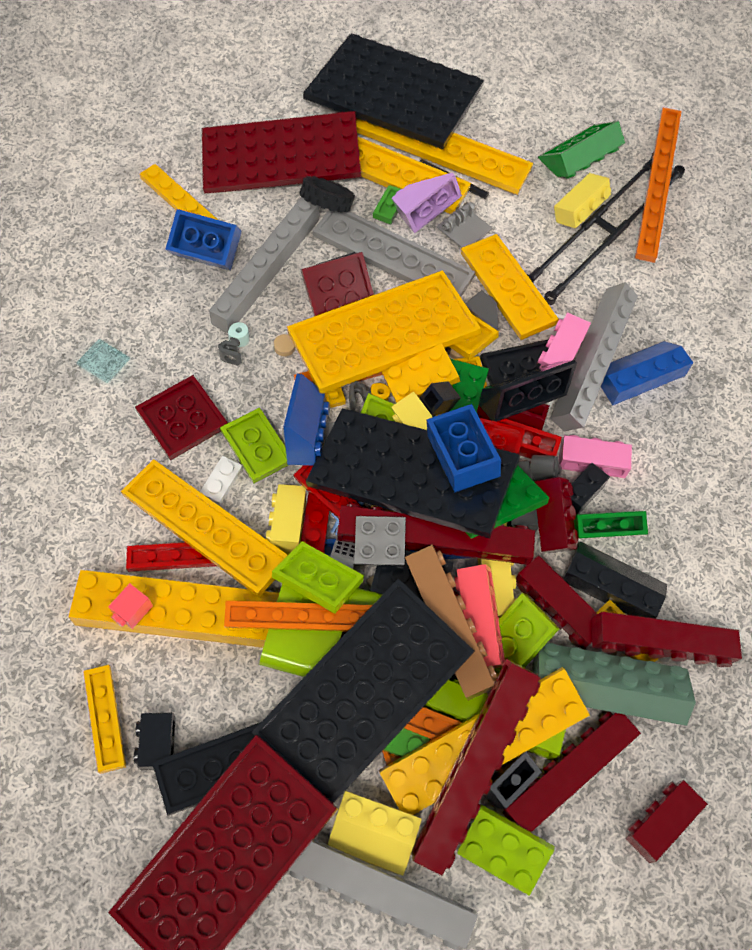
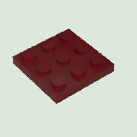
[300,252,374,316]
[135,375,228,461]

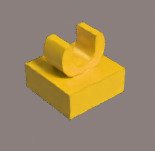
[325,387,346,408]

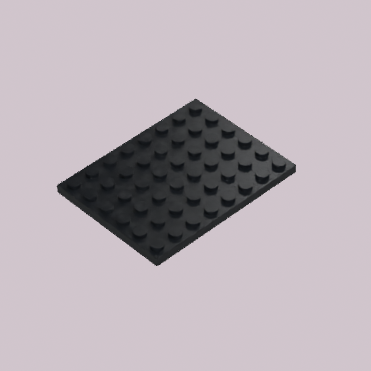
[303,33,484,149]

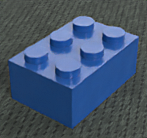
[165,209,242,271]
[426,404,501,492]

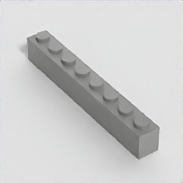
[209,197,319,333]
[550,282,638,432]
[289,839,478,950]

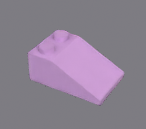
[392,173,462,233]

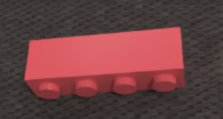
[455,564,505,668]

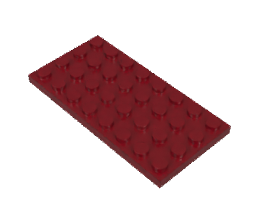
[202,111,362,194]
[108,735,338,950]

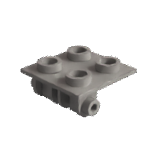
[436,202,493,248]
[354,516,405,565]

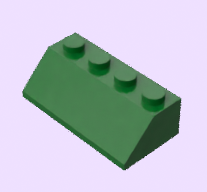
[538,121,625,179]

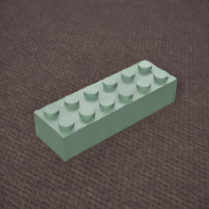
[532,643,696,726]

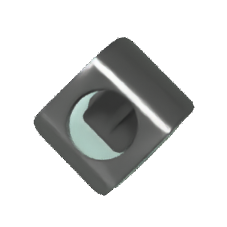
[218,322,249,366]

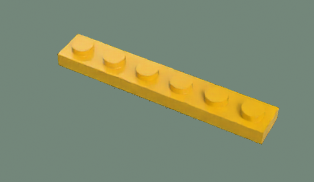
[140,164,218,220]

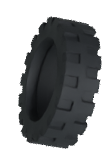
[299,176,355,213]

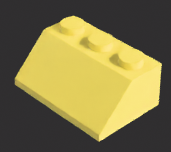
[328,791,422,876]

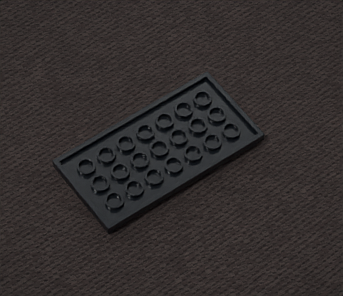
[306,408,520,539]
[252,578,475,804]

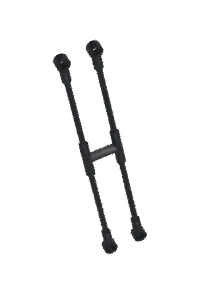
[527,152,685,305]

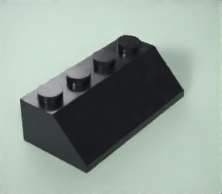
[479,360,577,422]
[562,541,667,619]

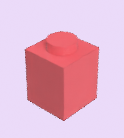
[108,583,153,629]

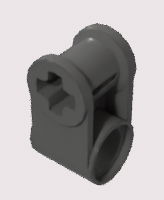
[530,455,562,481]

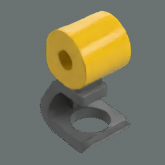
[349,381,390,411]

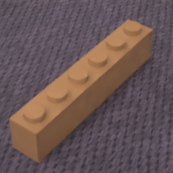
[405,545,497,701]

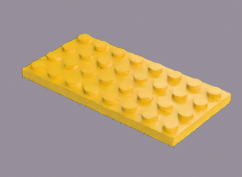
[287,270,481,394]

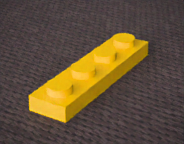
[83,665,126,774]

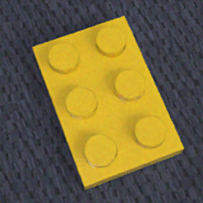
[449,314,499,360]
[382,343,460,403]

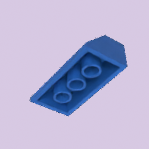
[601,341,693,406]
[283,373,330,466]

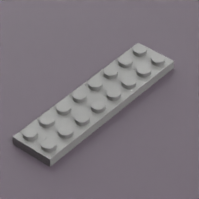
[313,210,475,297]

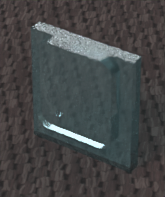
[77,339,130,384]

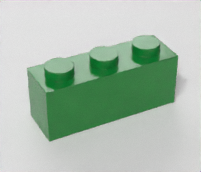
[574,511,648,539]

